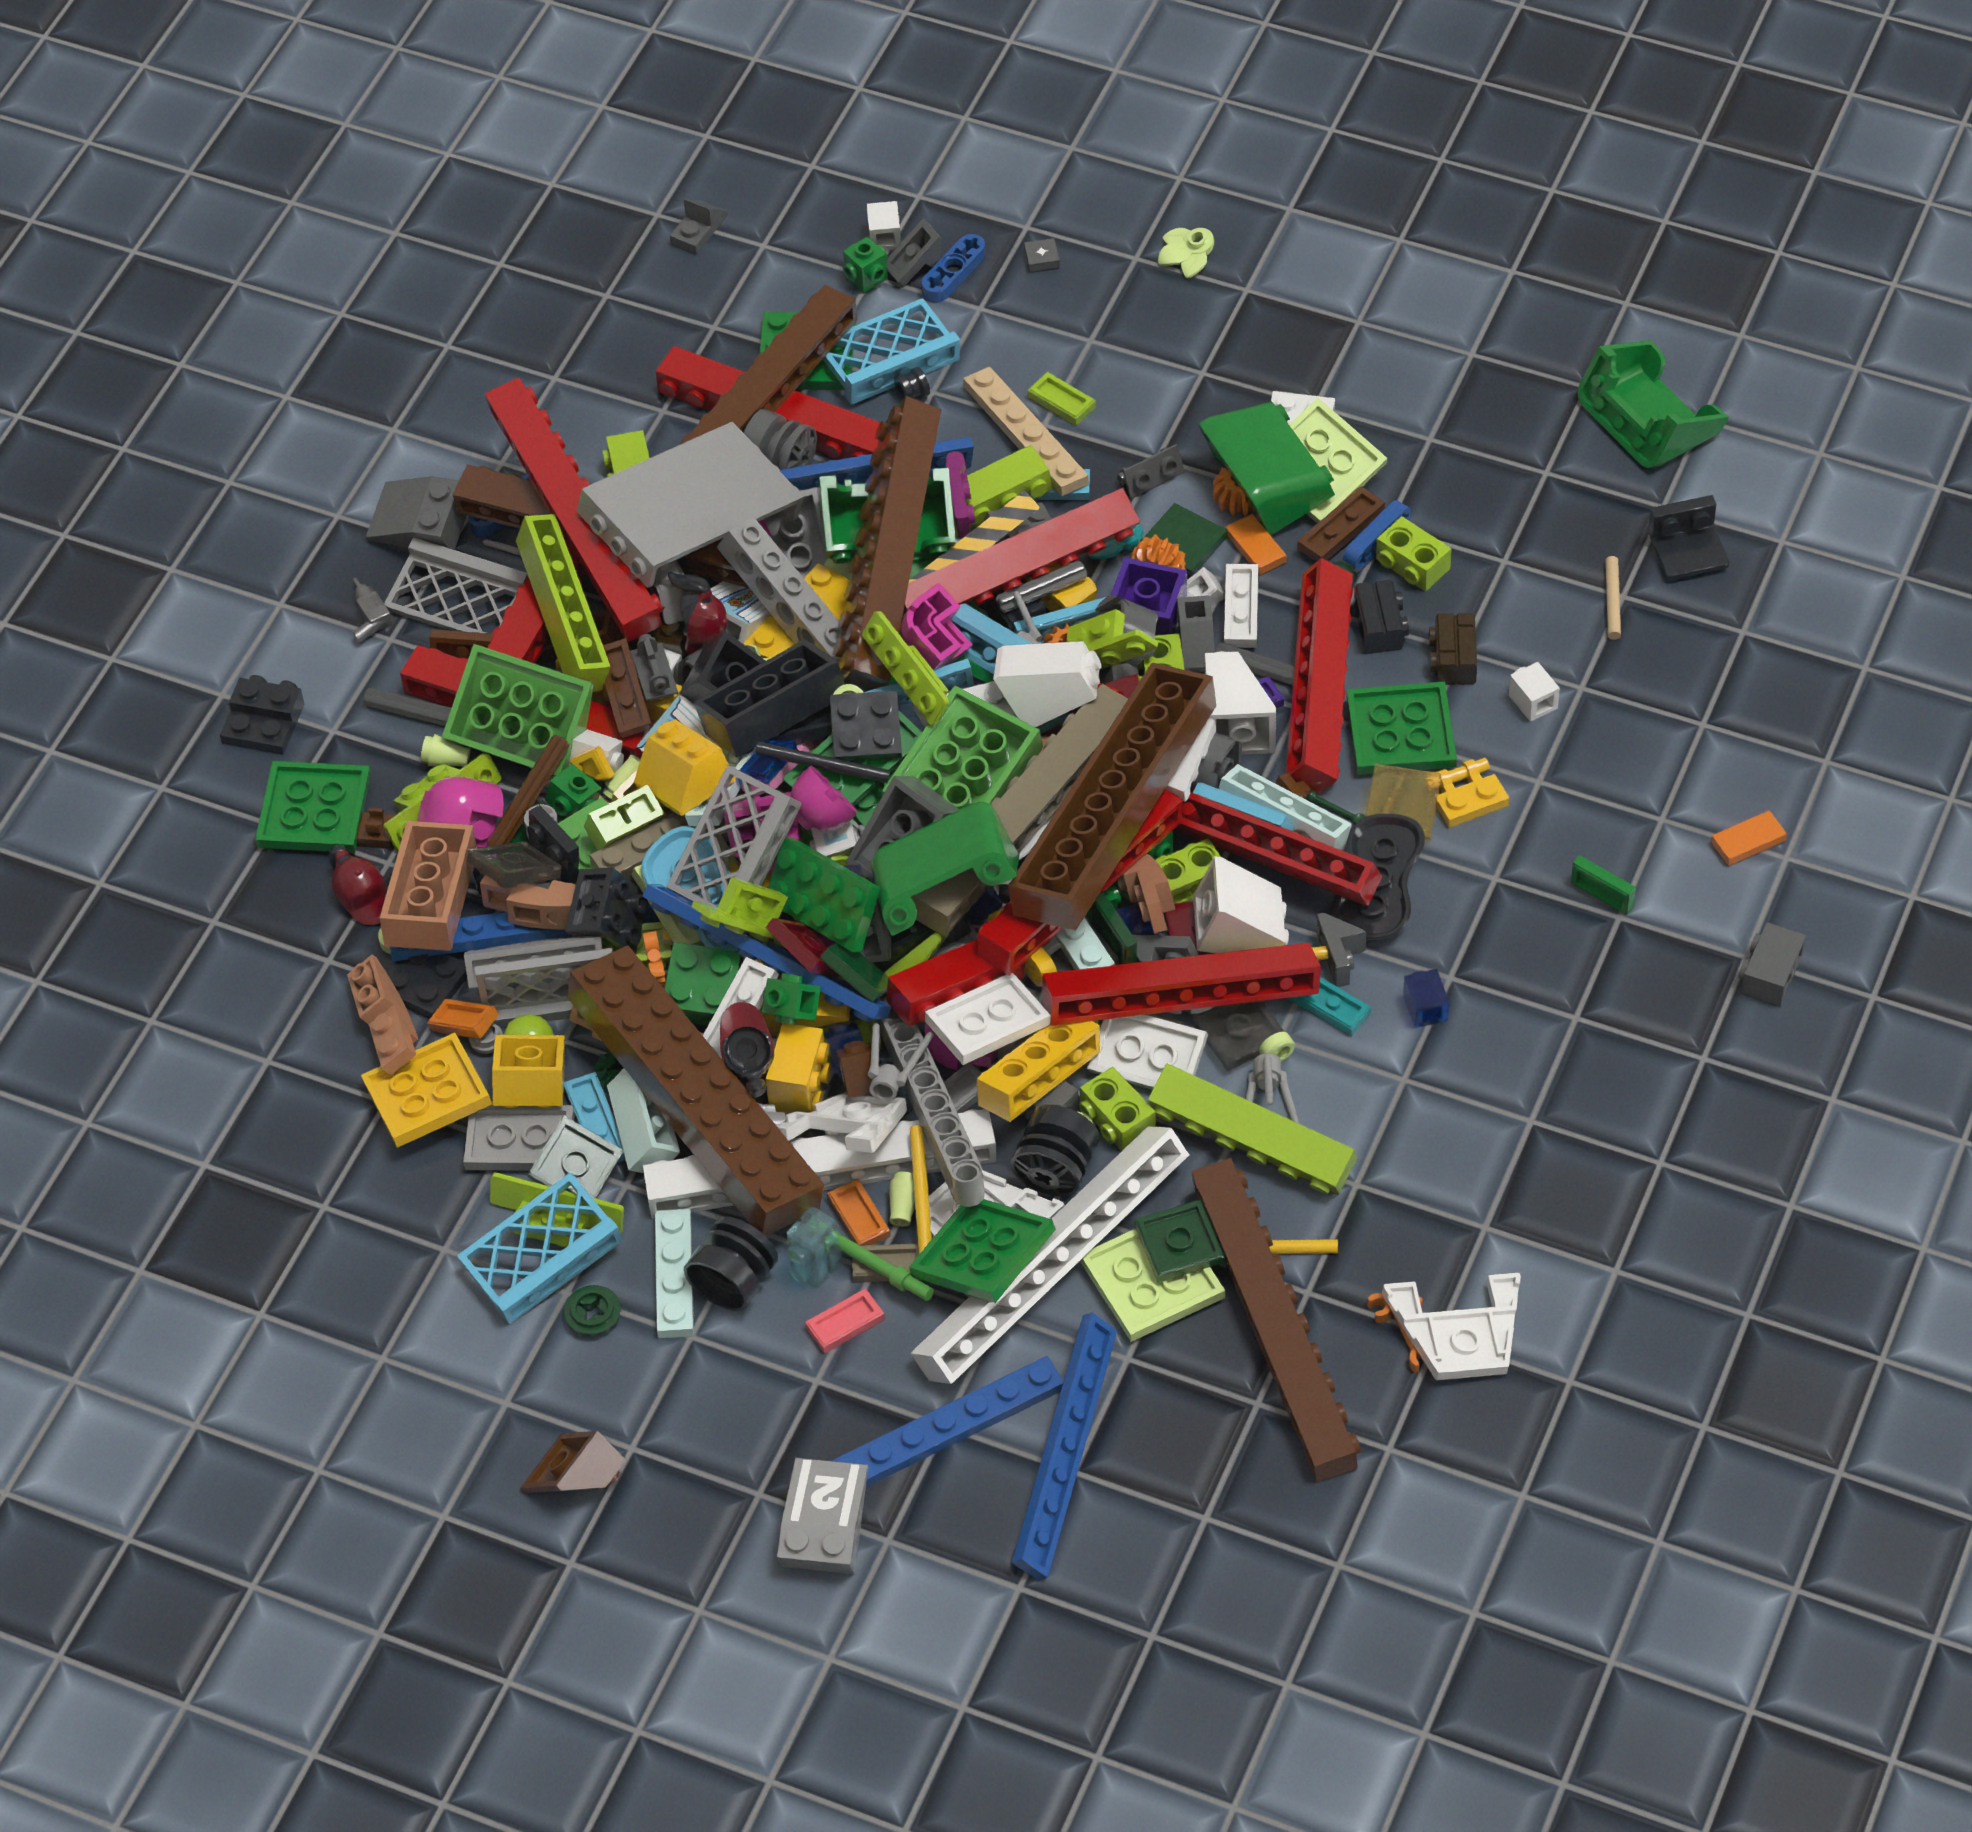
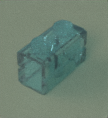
[786,1207,842,1288]

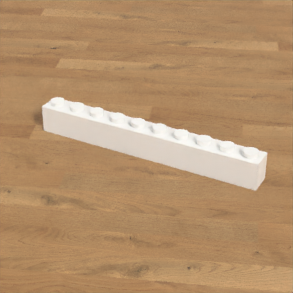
[643,1109,997,1219]
[910,1126,1189,1384]

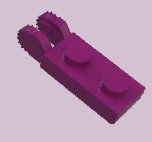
[945,451,975,539]

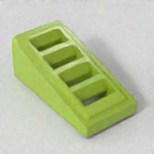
[885,932,949,977]

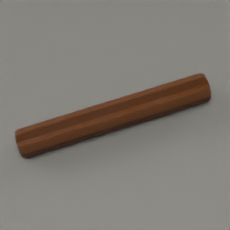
[487,735,569,852]

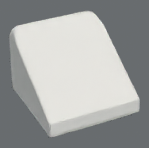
[1187,567,1225,605]

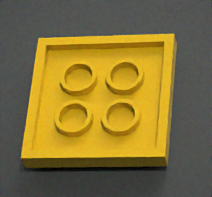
[361,1033,492,1148]

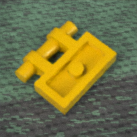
[1424,758,1510,828]

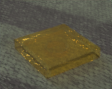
[1366,764,1442,840]

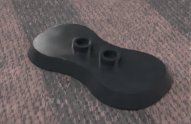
[1333,813,1425,941]

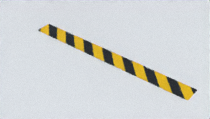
[909,490,1040,583]

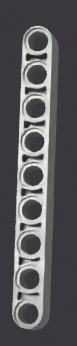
[875,993,985,1207]

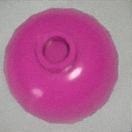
[791,766,857,832]

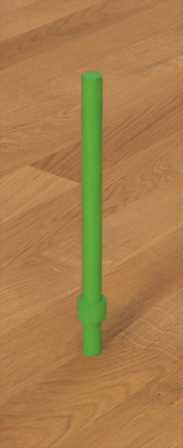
[794,1215,934,1301]

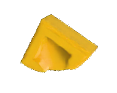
[569,745,615,780]

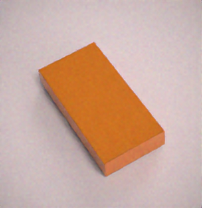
[1225,514,1287,576]
[1711,810,1787,866]
[427,999,499,1039]
[827,1179,891,1246]

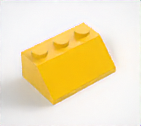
[634,719,736,816]

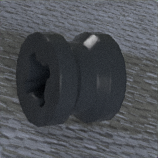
[894,367,930,400]

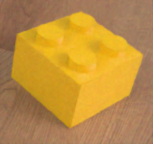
[766,1023,831,1115]
[492,1035,565,1109]

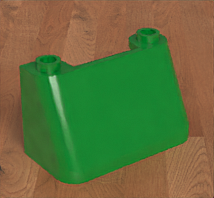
[1578,340,1729,468]
[1198,401,1335,536]
[817,468,956,564]
[871,802,1019,936]

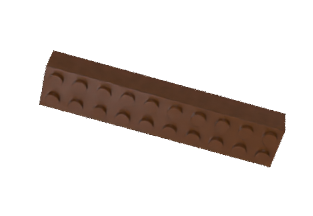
[833,396,941,692]
[1008,663,1217,931]
[567,945,824,1236]

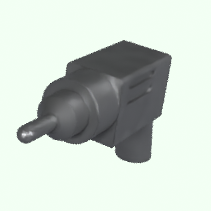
[353,578,392,644]

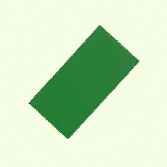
[1571,855,1636,915]

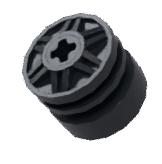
[1011,1104,1099,1197]
[684,1216,778,1311]

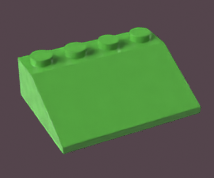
[442,644,594,776]
[882,685,1043,810]

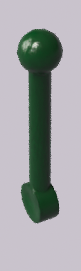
[1306,790,1366,825]

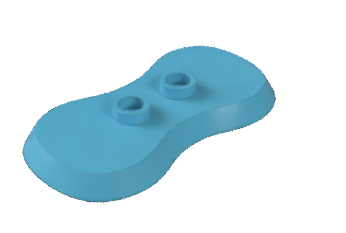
[641,826,738,951]

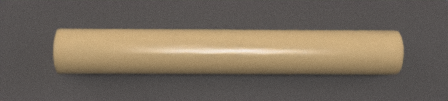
[1605,556,1621,640]

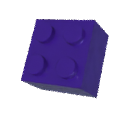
[1110,557,1187,636]

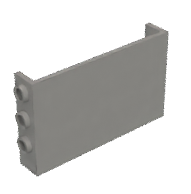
[576,422,804,588]

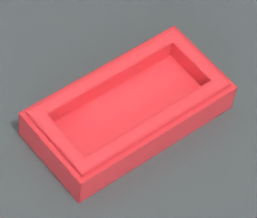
[805,1288,885,1354]

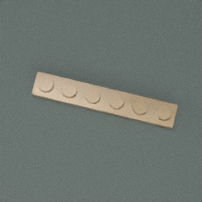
[963,367,1089,496]

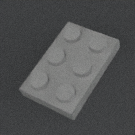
[463,1105,575,1171]

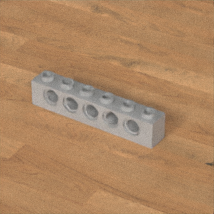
[717,515,842,660]

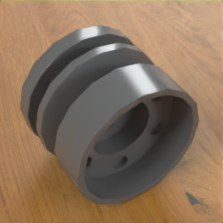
[744,409,817,470]

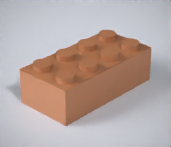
[380,821,477,951]

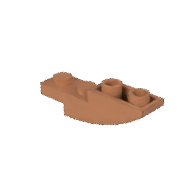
[1117,854,1175,933]
[480,874,576,930]
[347,954,418,1075]

